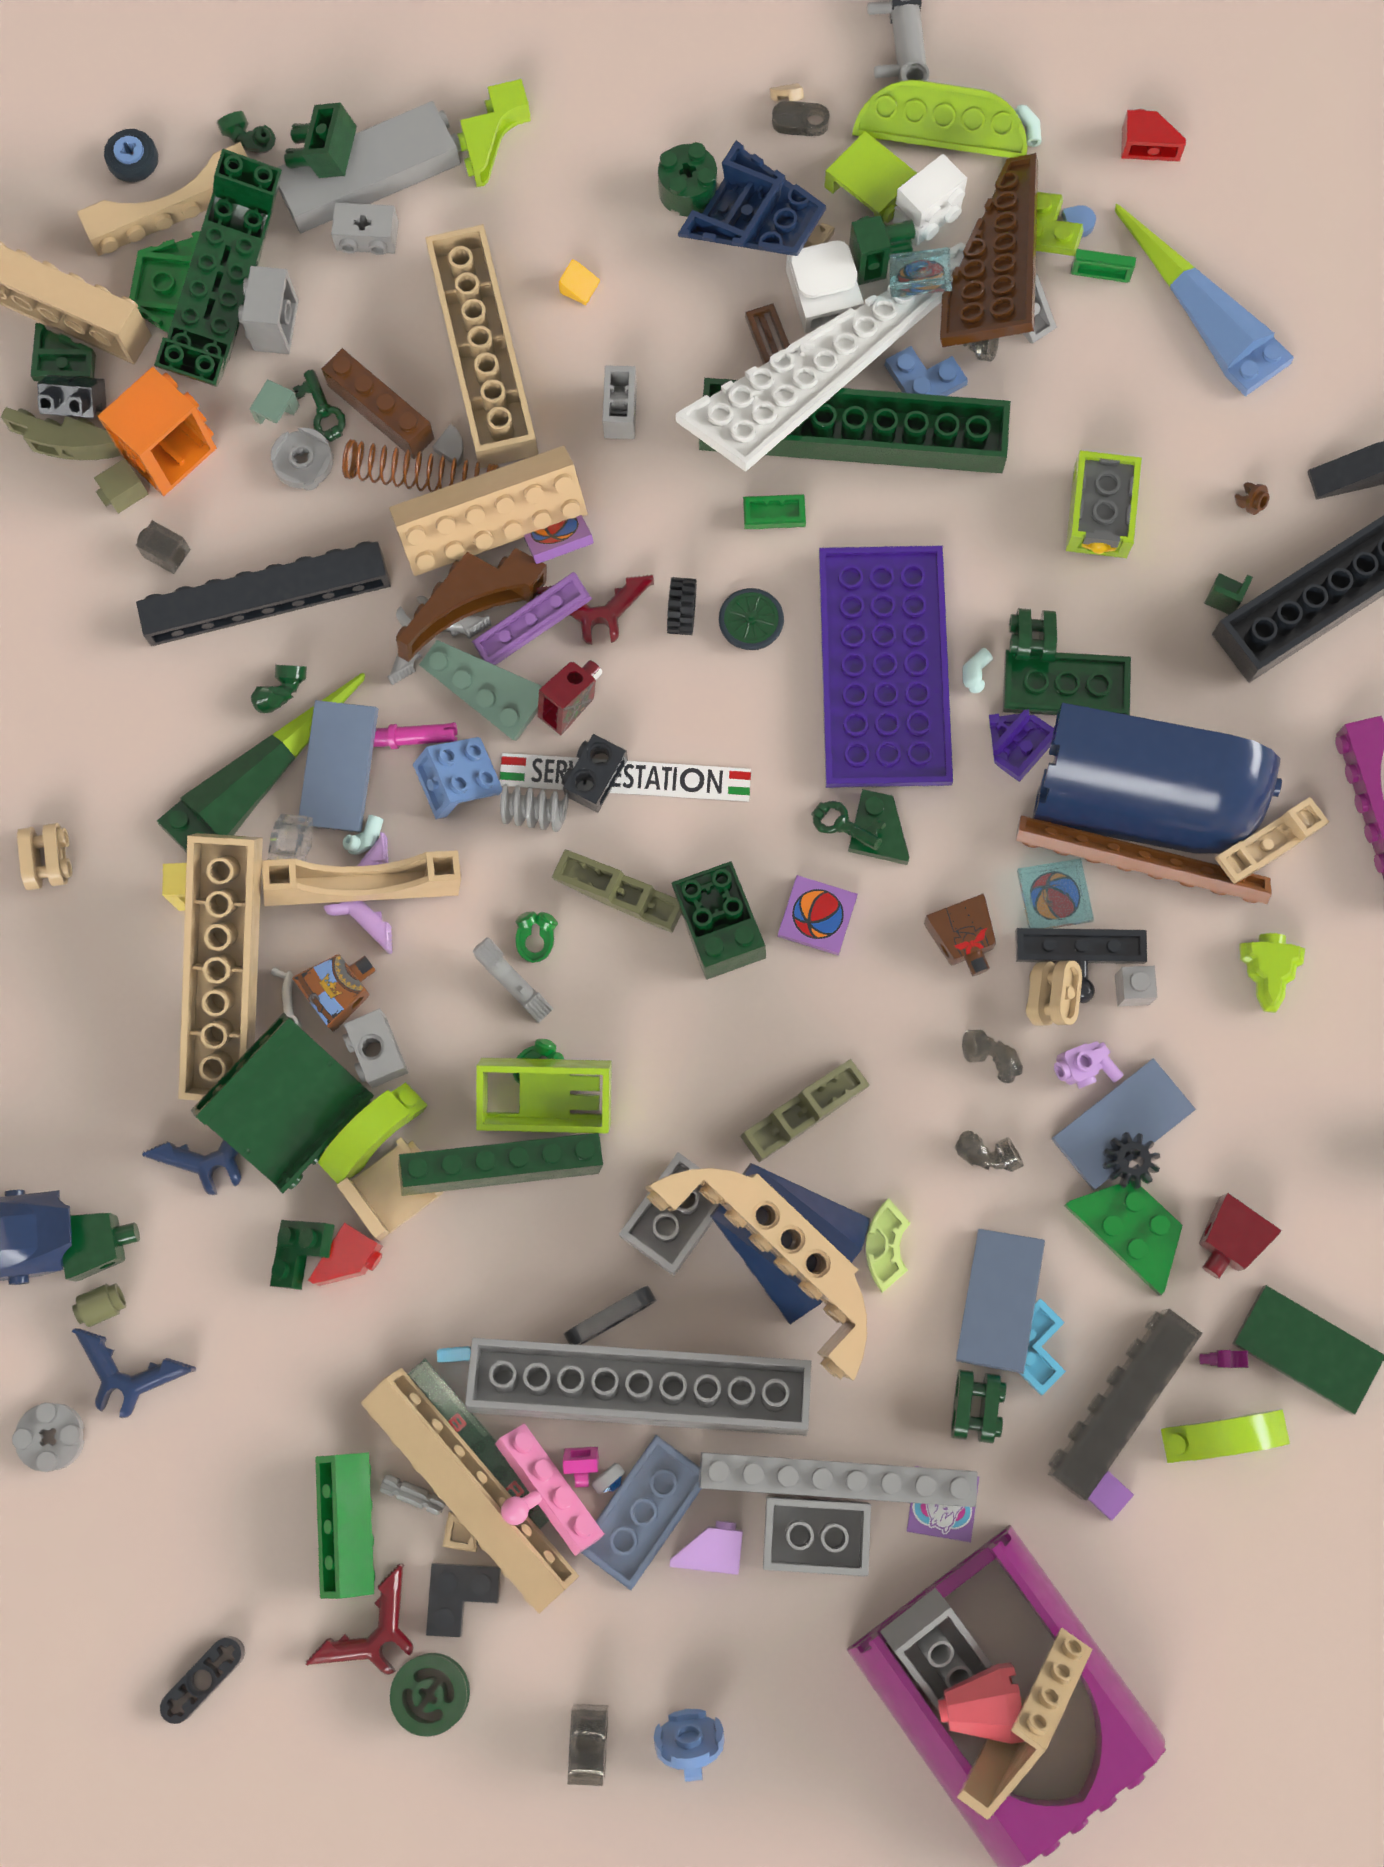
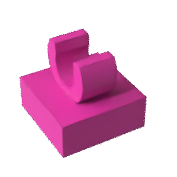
[563,1447,599,1488]

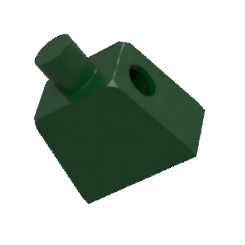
[63,1213,140,1282]

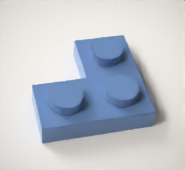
[884,346,968,396]

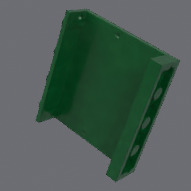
[191,1012,374,1194]

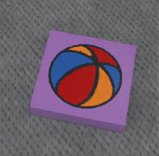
[524,515,594,564]
[777,875,858,956]

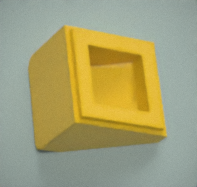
[559,259,600,305]

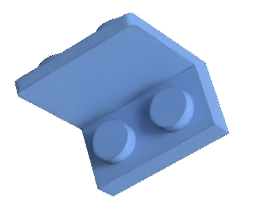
[413,737,503,819]

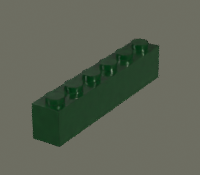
[398,1133,603,1196]

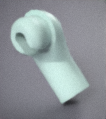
[1014,105,1041,147]
[962,648,993,693]
[342,815,384,855]

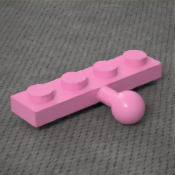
[495,1423,604,1556]

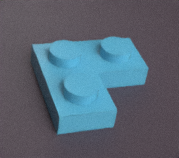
[1019,1298,1066,1396]

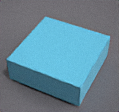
[437,1346,471,1363]

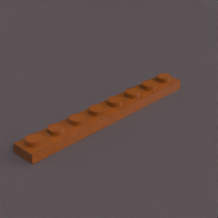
[1016,815,1272,904]

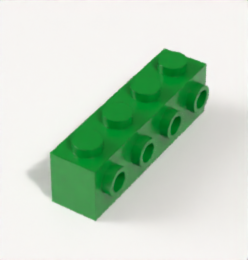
[315,1452,375,1599]

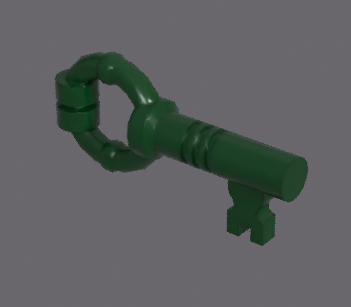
[293,370,346,442]
[811,801,886,850]

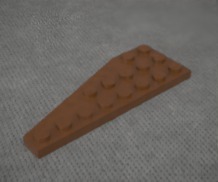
[940,153,1038,347]

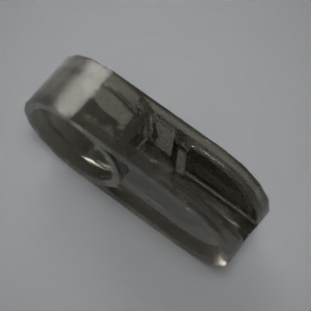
[772,101,830,136]

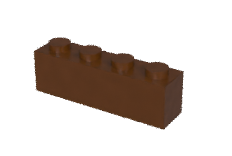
[321,348,435,459]

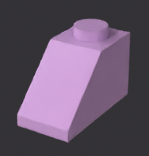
[670,1521,743,1575]

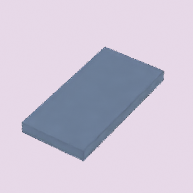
[298,700,379,833]
[1052,1058,1196,1191]
[956,1229,1045,1374]
[581,1435,702,1590]

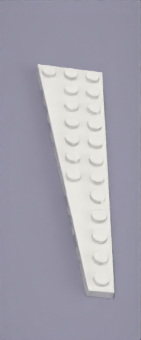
[676,242,966,472]

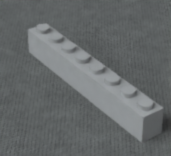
[699,1452,977,1507]

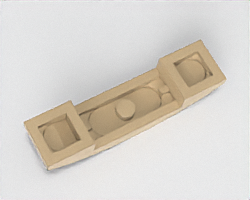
[1215,797,1329,884]

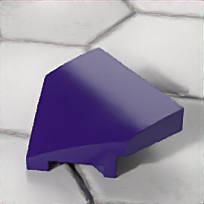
[989,709,1054,782]

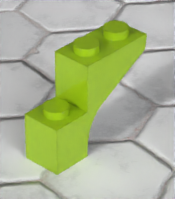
[457,79,531,187]

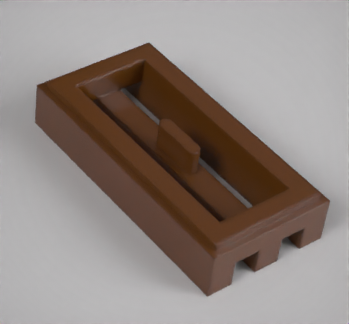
[745,303,790,365]

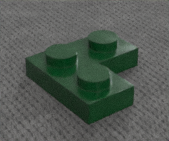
[270,1220,335,1290]

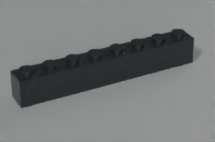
[136,541,391,647]

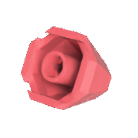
[938,1662,1025,1744]

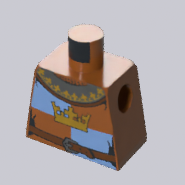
[292,954,376,1032]

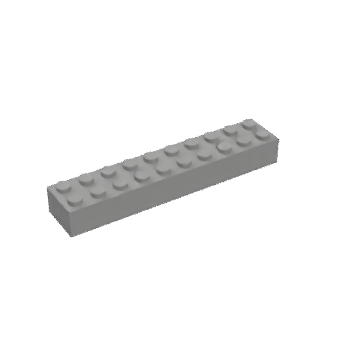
[465,1338,812,1436]

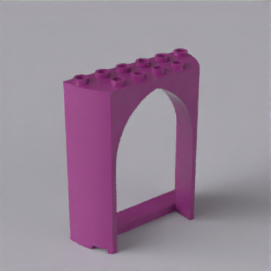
[846,1525,1166,1867]

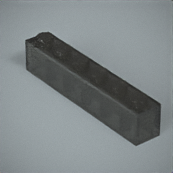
[1048,1308,1203,1501]

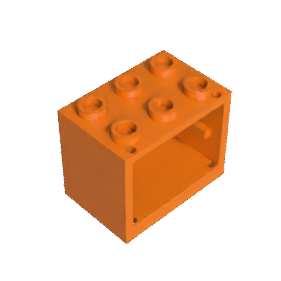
[98,366,217,496]

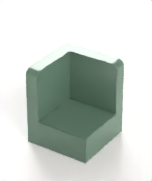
[250,379,300,424]

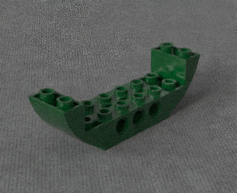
[154,148,282,387]

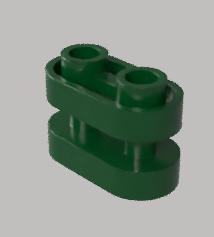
[1009,608,1057,663]
[951,1369,1006,1444]

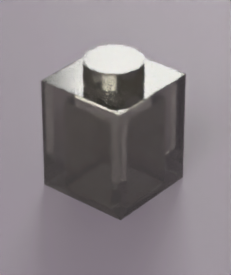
[136,520,191,574]

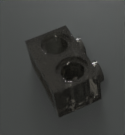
[567,1704,609,1786]

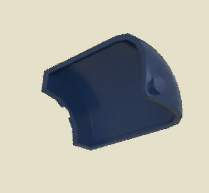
[1032,703,1282,854]

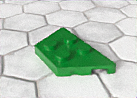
[129,231,200,333]
[1064,1181,1183,1296]

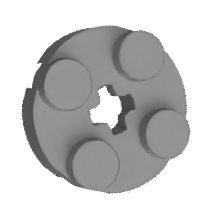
[271,427,334,490]
[12,1403,84,1472]

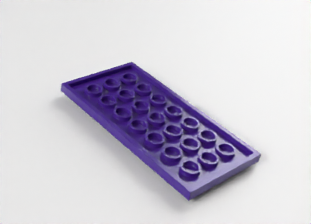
[819,546,953,788]

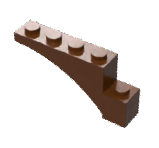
[396,547,547,662]

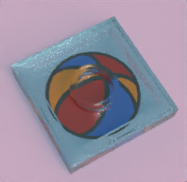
[890,247,952,298]
[1017,858,1094,928]

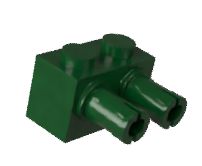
[284,102,357,178]
[849,215,916,286]

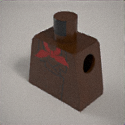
[924,894,996,976]

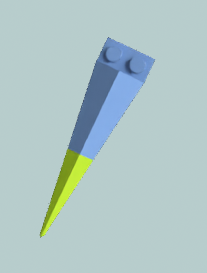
[1115,204,1294,397]

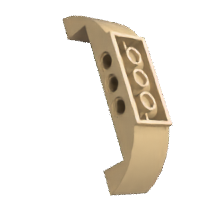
[645,1168,867,1380]

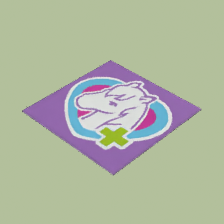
[907,1466,979,1542]

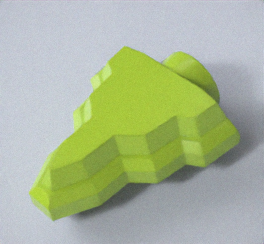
[1239,933,1305,1013]

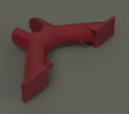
[536,574,654,645]
[306,1564,413,1675]

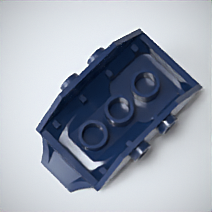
[0,1190,72,1285]

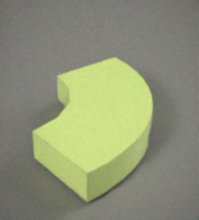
[866,1198,910,1293]

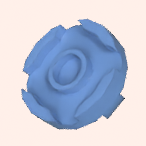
[653,1709,725,1782]

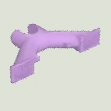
[324,832,393,954]

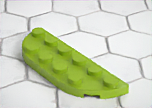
[852,80,1027,158]

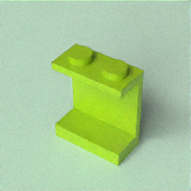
[824,131,917,223]

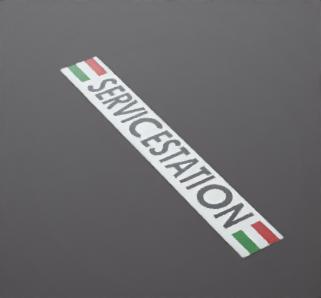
[499,753,751,802]

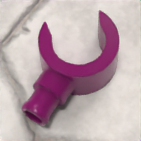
[1199,1350,1249,1368]

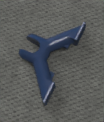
[142,1140,241,1195]
[72,1328,196,1418]

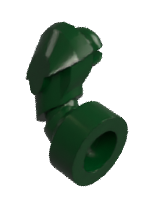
[216,111,276,153]
[251,665,307,714]

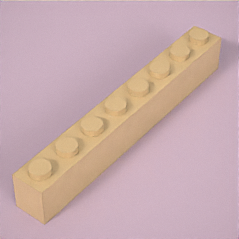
[361,1368,579,1614]

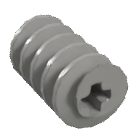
[500,784,569,832]

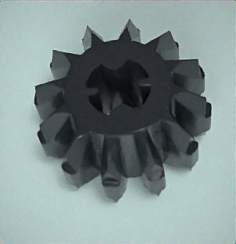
[1102,1132,1160,1189]

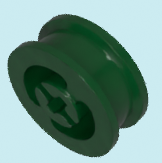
[390,1653,470,1737]

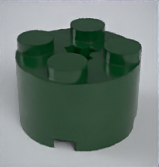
[658,142,717,217]

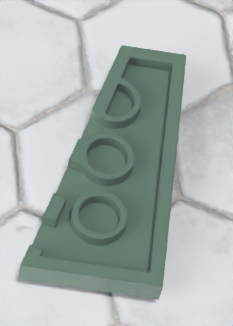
[419,640,542,741]

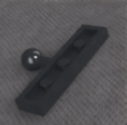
[1015,928,1147,1003]

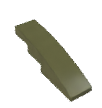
[552,849,682,933]
[740,1059,870,1163]

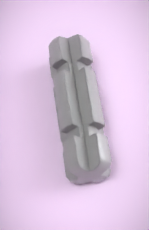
[380,1475,446,1515]

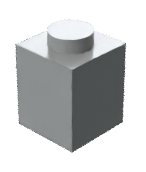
[1115,966,1157,1007]

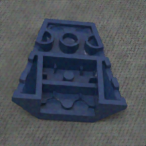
[678,140,826,256]
[710,1163,870,1324]

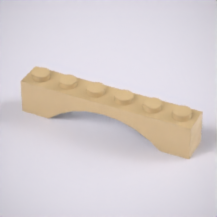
[77,142,248,256]
[262,850,461,906]

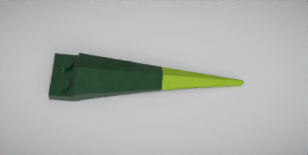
[157,673,365,853]

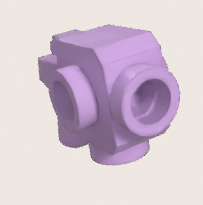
[1054,1041,1124,1089]

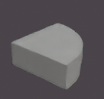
[433,424,463,467]

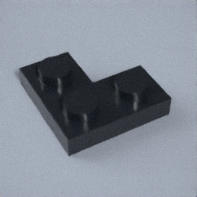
[426,1563,501,1637]

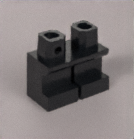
[37,375,107,418]

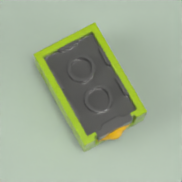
[1065,450,1142,558]

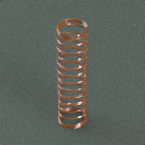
[342,439,499,492]

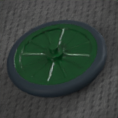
[719,588,784,650]

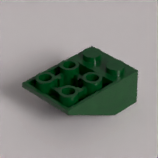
[671,861,766,980]

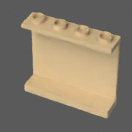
[957,1628,1093,1820]

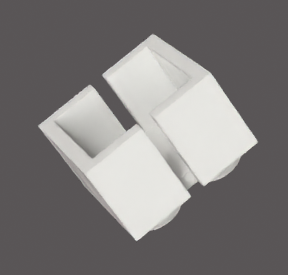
[893,154,967,246]

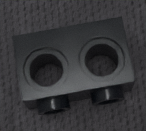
[561,734,628,813]

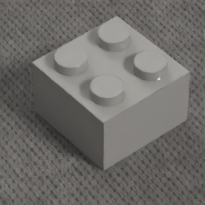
[238,266,298,354]

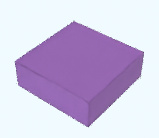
[1084,1471,1134,1521]

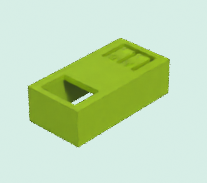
[476,1058,612,1134]

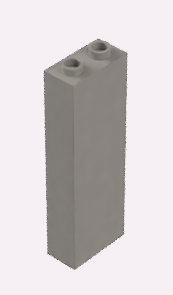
[277,101,461,234]

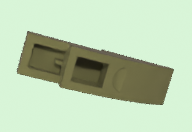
[1,407,122,460]

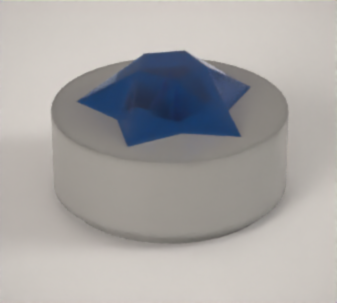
[592,1463,625,1494]

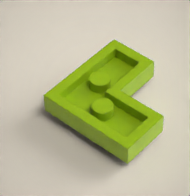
[1036,192,1083,256]

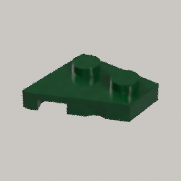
[30,323,96,382]
[848,789,910,865]

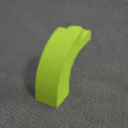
[318,1082,427,1184]
[1161,1409,1290,1463]

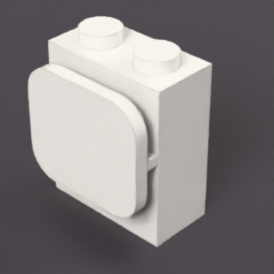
[786,240,864,333]

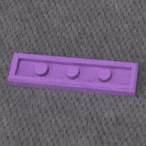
[472,572,592,665]

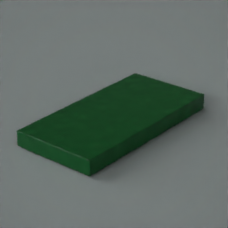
[1003,650,1131,715]
[1232,1285,1384,1415]

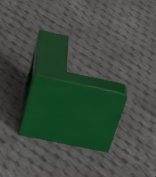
[1204,573,1253,615]

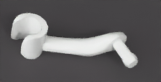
[271,968,302,1029]

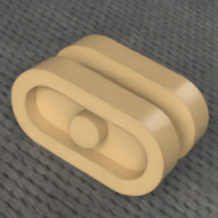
[17,823,72,890]
[1026,960,1082,1026]

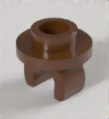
[1234,482,1270,515]

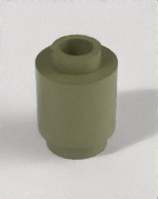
[72,1283,126,1327]

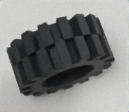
[667,577,697,635]

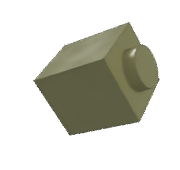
[94,458,149,514]

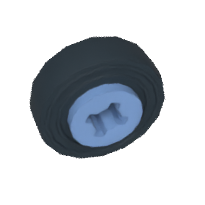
[104,129,158,182]

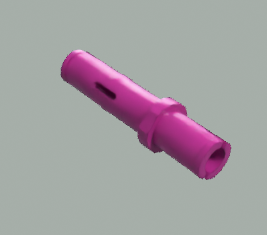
[373,722,458,749]

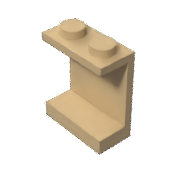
[336,1137,444,1241]

